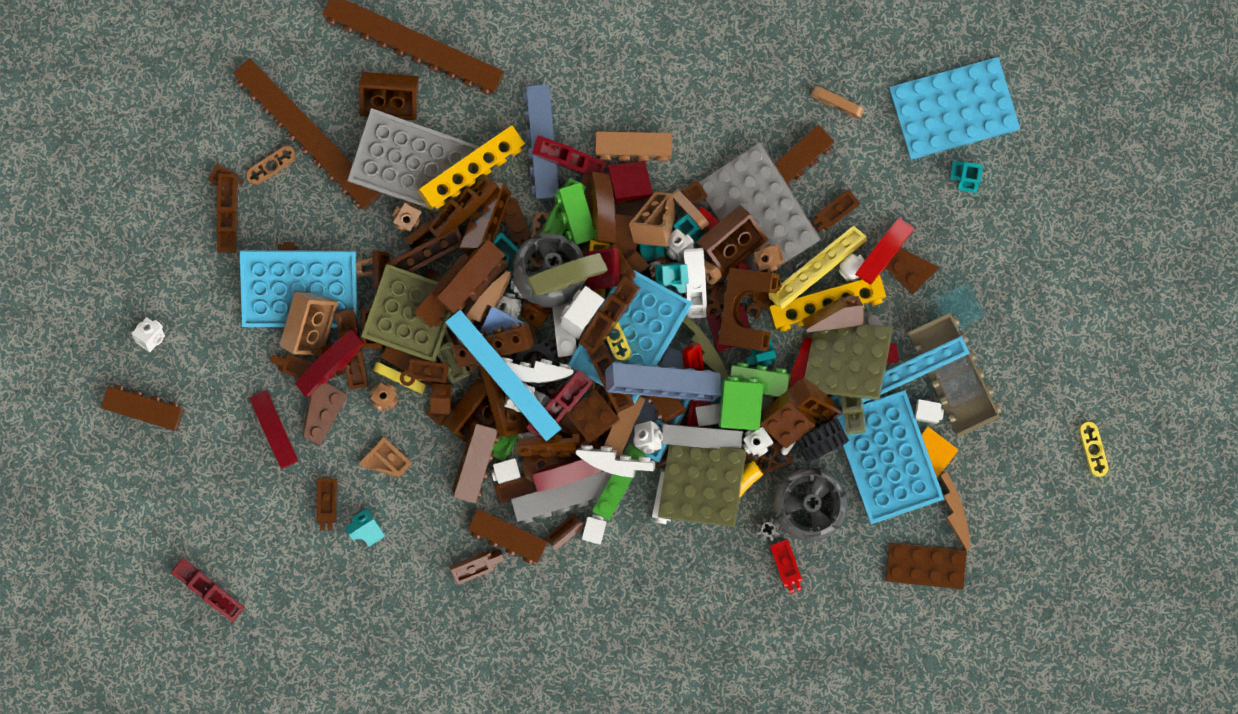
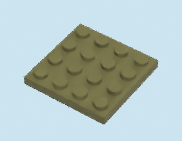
[361,264,451,362]
[804,324,893,400]
[658,444,747,527]

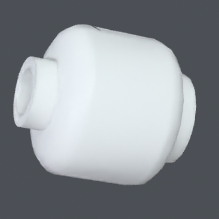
[838,254,865,282]

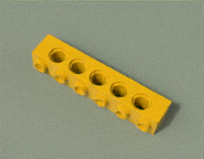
[417,125,525,210]
[768,275,886,332]

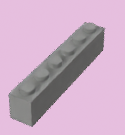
[511,471,629,525]

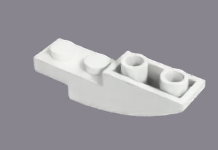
[684,248,707,319]
[502,357,575,383]
[576,445,655,477]

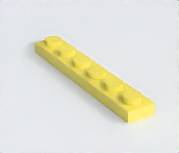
[768,226,867,309]

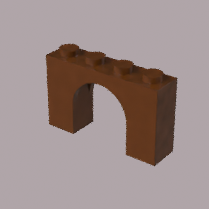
[718,268,779,351]

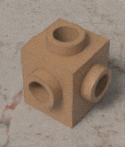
[392,201,421,231]
[753,244,785,273]
[370,383,399,411]

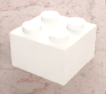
[559,286,605,340]

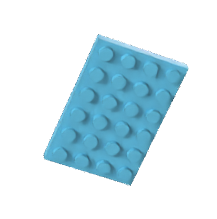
[889,57,1020,160]
[240,250,358,327]
[568,270,693,403]
[836,390,944,525]

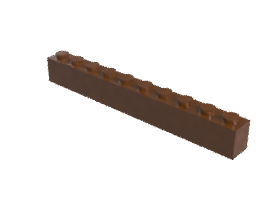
[323,0,504,95]
[233,58,382,211]

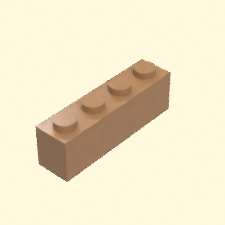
[596,132,672,162]

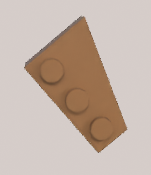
[629,192,676,247]

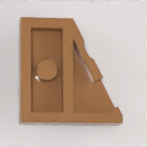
[359,437,413,478]

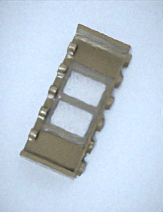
[908,313,1002,437]

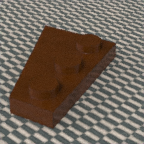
[886,248,940,295]
[302,383,348,445]
[515,434,580,458]

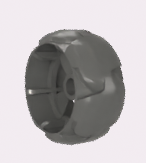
[512,233,585,308]
[773,467,848,542]

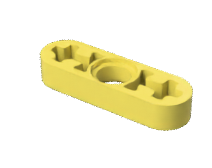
[607,322,632,361]
[372,362,427,394]
[1079,422,1108,477]

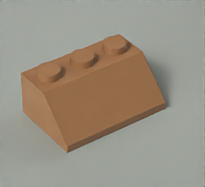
[279,292,338,355]

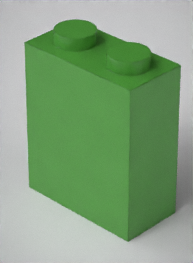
[718,376,764,430]

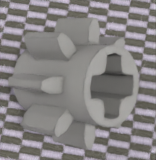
[756,518,779,541]

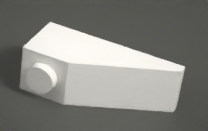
[553,300,577,357]

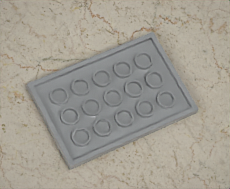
[347,108,479,213]
[699,143,821,271]

